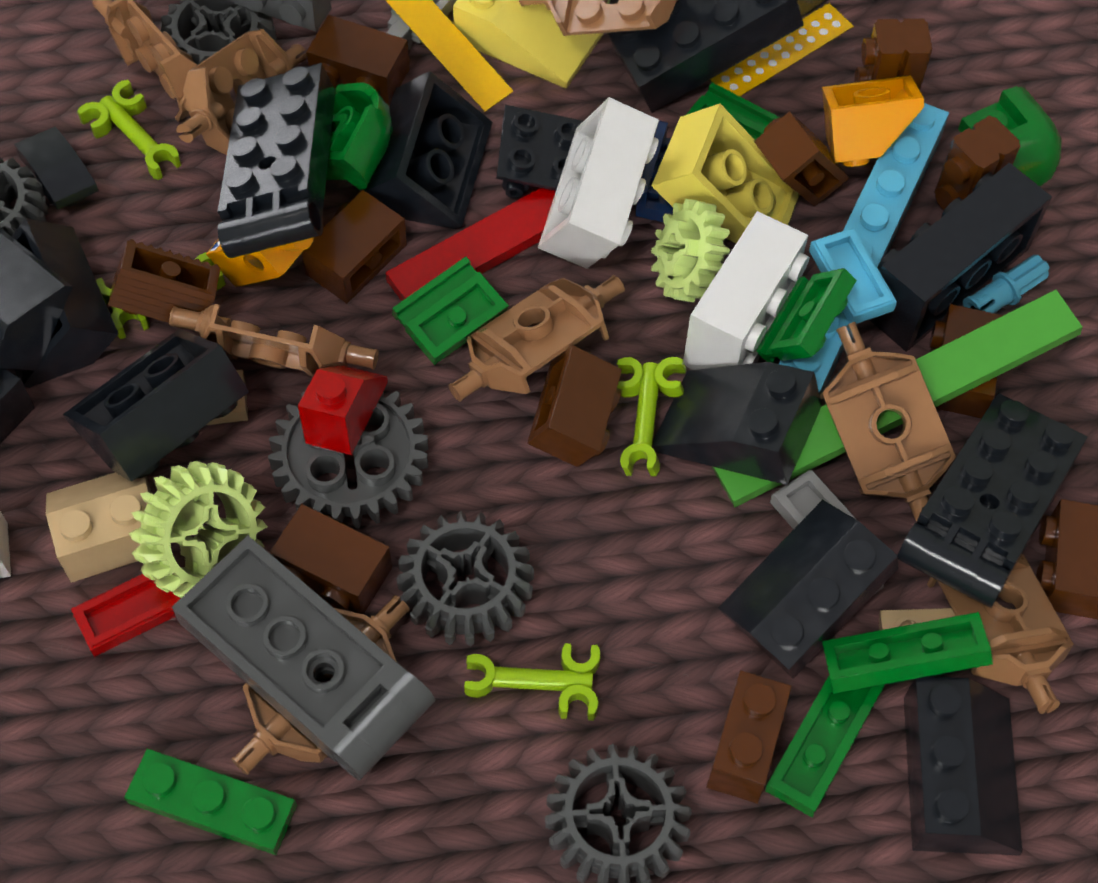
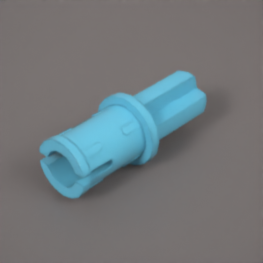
[963,255,1050,313]

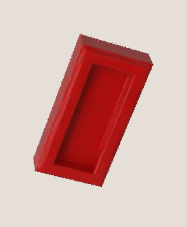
[71,574,181,657]

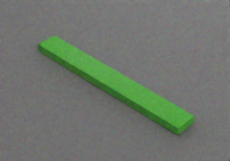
[712,290,1082,508]

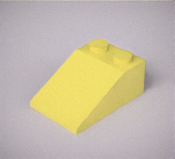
[453,0,604,89]
[652,103,799,243]

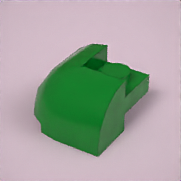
[326,82,393,190]
[958,87,1062,187]

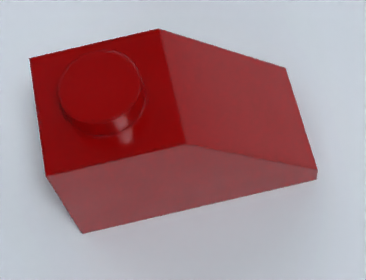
[298,365,388,455]

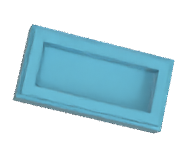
[809,227,897,324]

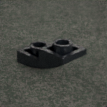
[14,127,99,210]

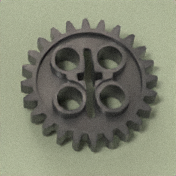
[268,391,429,529]

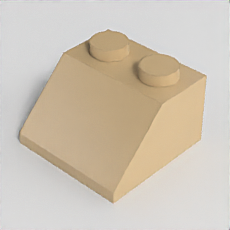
[46,472,152,583]

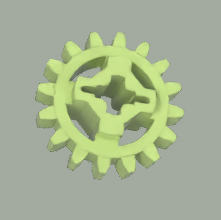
[651,199,730,302]

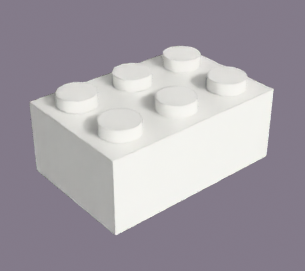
[538,97,659,269]
[683,211,810,370]

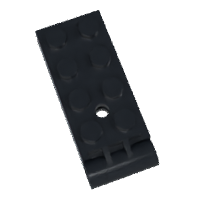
[217,63,336,258]
[898,393,1088,608]

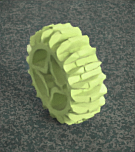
[128,461,268,598]

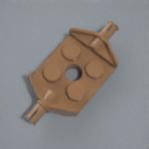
[92,0,197,122]
[519,0,677,36]
[177,29,307,155]
[448,275,625,402]
[169,304,379,377]
[820,322,956,523]
[927,554,1074,714]
[231,595,410,775]

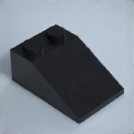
[652,362,822,485]

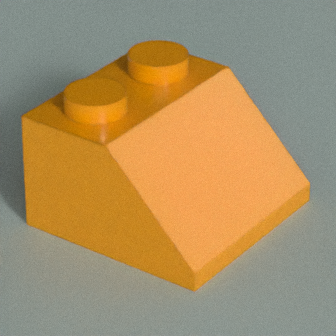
[822,75,924,167]

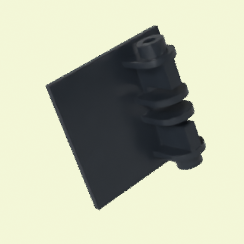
[496,105,583,199]

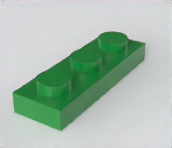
[822,612,993,694]
[765,676,885,818]
[124,748,297,855]

